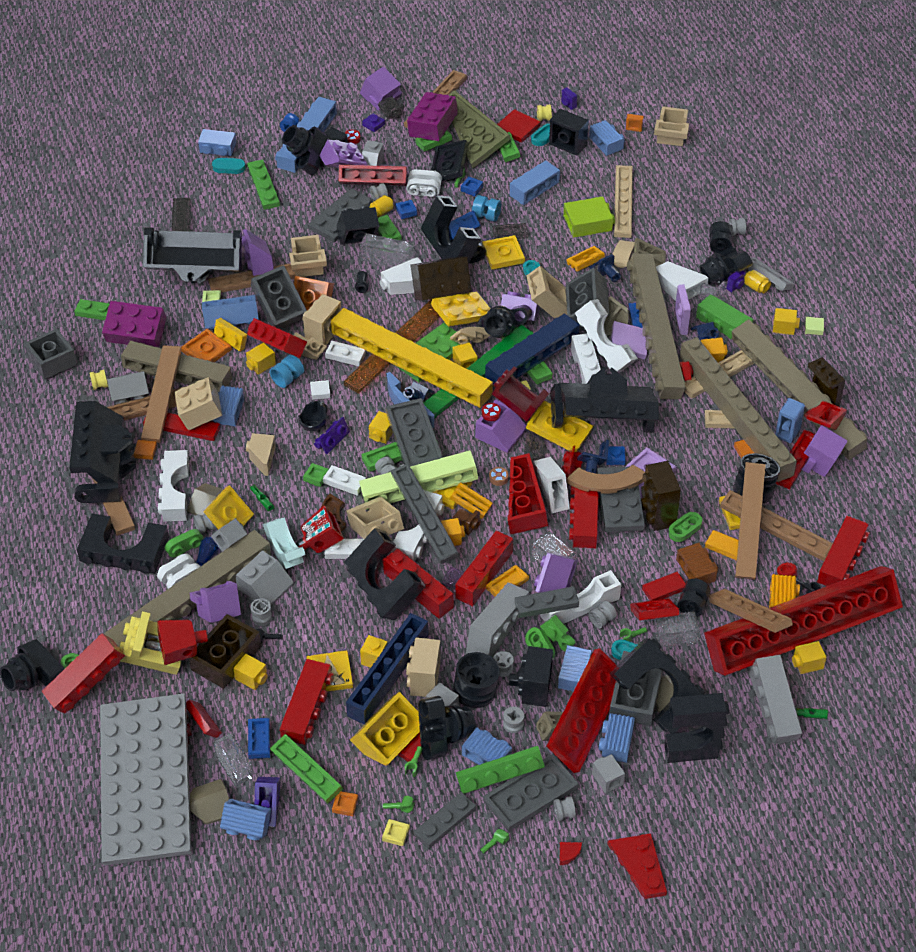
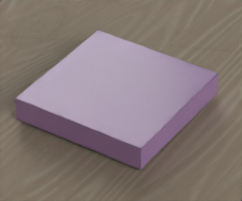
[675,284,691,335]
[611,321,647,359]

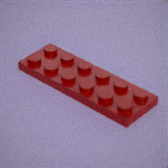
[546,648,617,773]

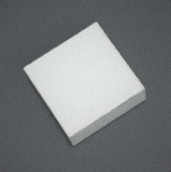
[310,380,330,400]

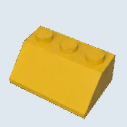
[350,692,420,766]

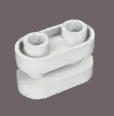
[406,169,442,197]
[157,554,201,589]

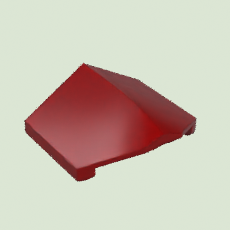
[804,401,847,430]

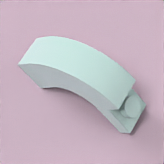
[263,517,306,569]

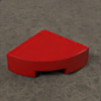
[559,842,582,865]

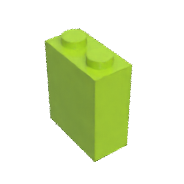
[563,196,615,238]

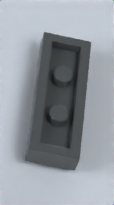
[515,586,579,618]
[413,792,476,849]

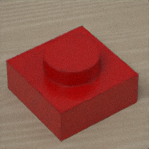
[679,361,693,381]

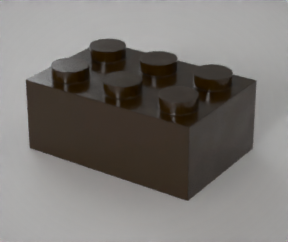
[410,256,472,301]
[641,461,681,531]
[189,614,261,689]

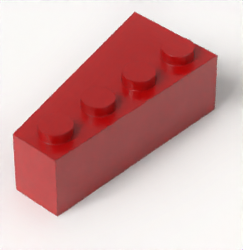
[508,453,548,534]

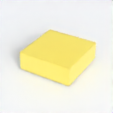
[382,819,410,846]

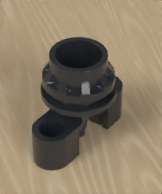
[282,125,327,176]
[700,246,753,285]
[479,305,532,338]
[0,639,64,691]
[418,696,475,760]

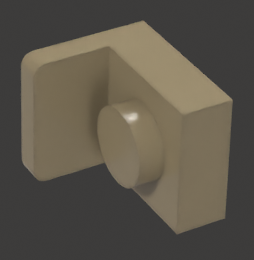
[536,711,563,741]

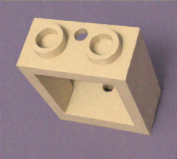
[526,266,567,318]
[346,497,404,539]

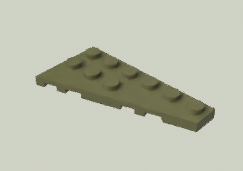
[449,90,511,168]

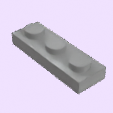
[748,257,795,291]

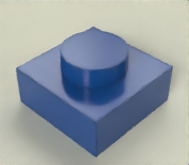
[461,177,483,196]
[395,200,417,219]
[606,446,625,465]

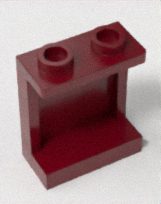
[492,366,550,422]

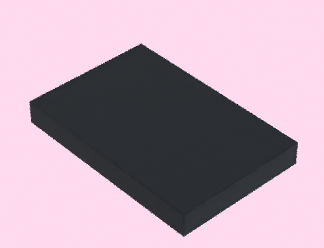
[431,140,468,181]

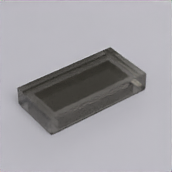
[492,223,528,239]

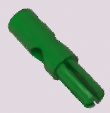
[250,485,274,511]
[795,708,828,719]

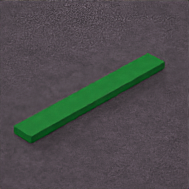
[423,325,534,419]

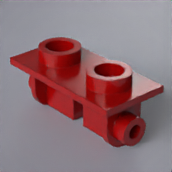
[561,446,582,479]

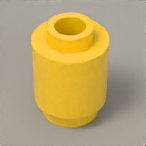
[369,195,393,218]
[744,270,771,294]

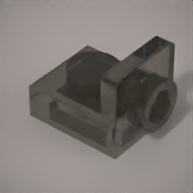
[378,96,405,120]

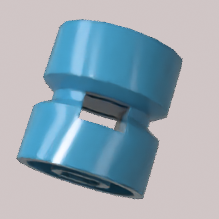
[472,195,502,222]
[269,354,304,388]

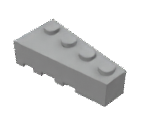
[465,582,529,657]
[749,655,802,744]

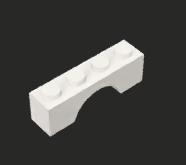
[575,299,638,372]
[571,334,601,384]
[158,450,189,522]
[391,490,444,562]
[540,570,621,624]

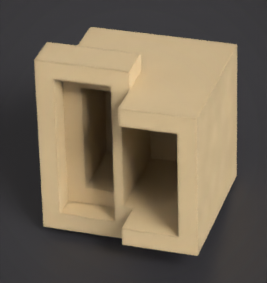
[654,106,689,146]
[289,235,327,277]

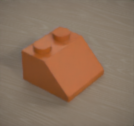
[294,276,334,311]

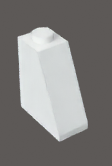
[380,257,422,295]
[656,261,708,301]
[533,457,570,514]

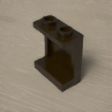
[808,357,845,407]

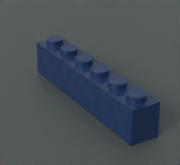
[485,313,580,385]
[346,613,428,724]

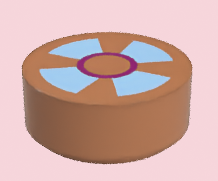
[489,467,508,486]

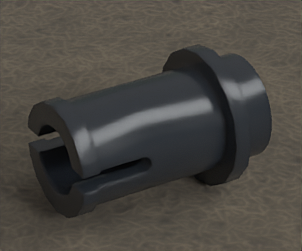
[355,271,369,293]

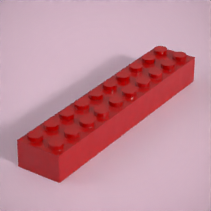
[704,566,903,676]

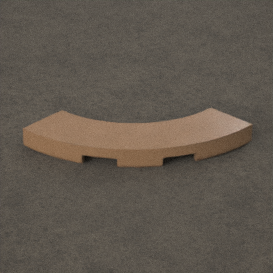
[566,465,645,494]

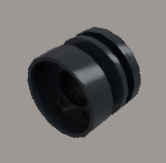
[733,453,780,504]
[453,652,500,708]

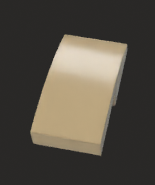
[613,240,635,268]
[450,327,490,344]
[294,332,327,360]

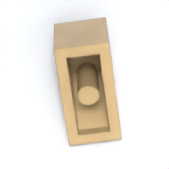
[246,433,276,476]

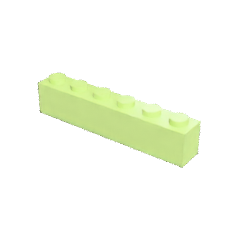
[359,451,478,510]

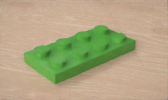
[393,323,469,383]

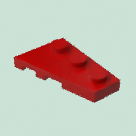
[607,833,667,899]

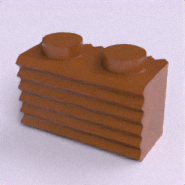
[676,542,718,584]

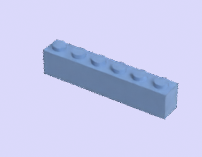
[275,97,337,173]

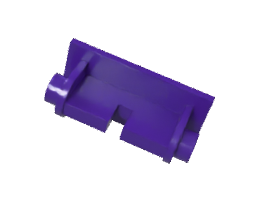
[314,417,350,454]

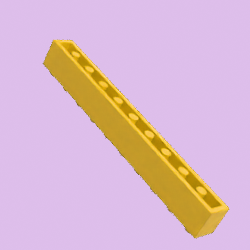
[330,308,493,408]

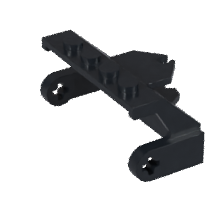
[143,227,242,284]
[550,367,659,433]
[69,401,136,503]

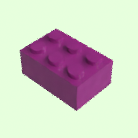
[407,92,458,141]
[102,301,167,348]

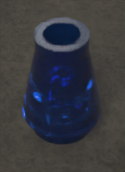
[196,537,219,566]

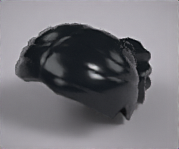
[298,400,328,431]

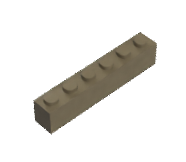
[121,341,232,392]

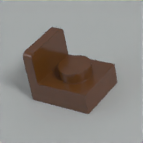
[451,508,481,535]

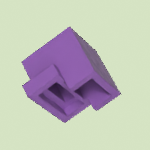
[360,66,402,111]
[802,425,847,477]
[190,581,241,623]

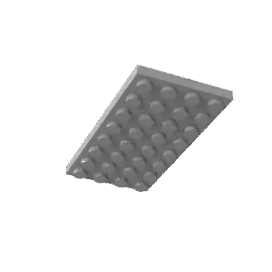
[100,694,192,865]

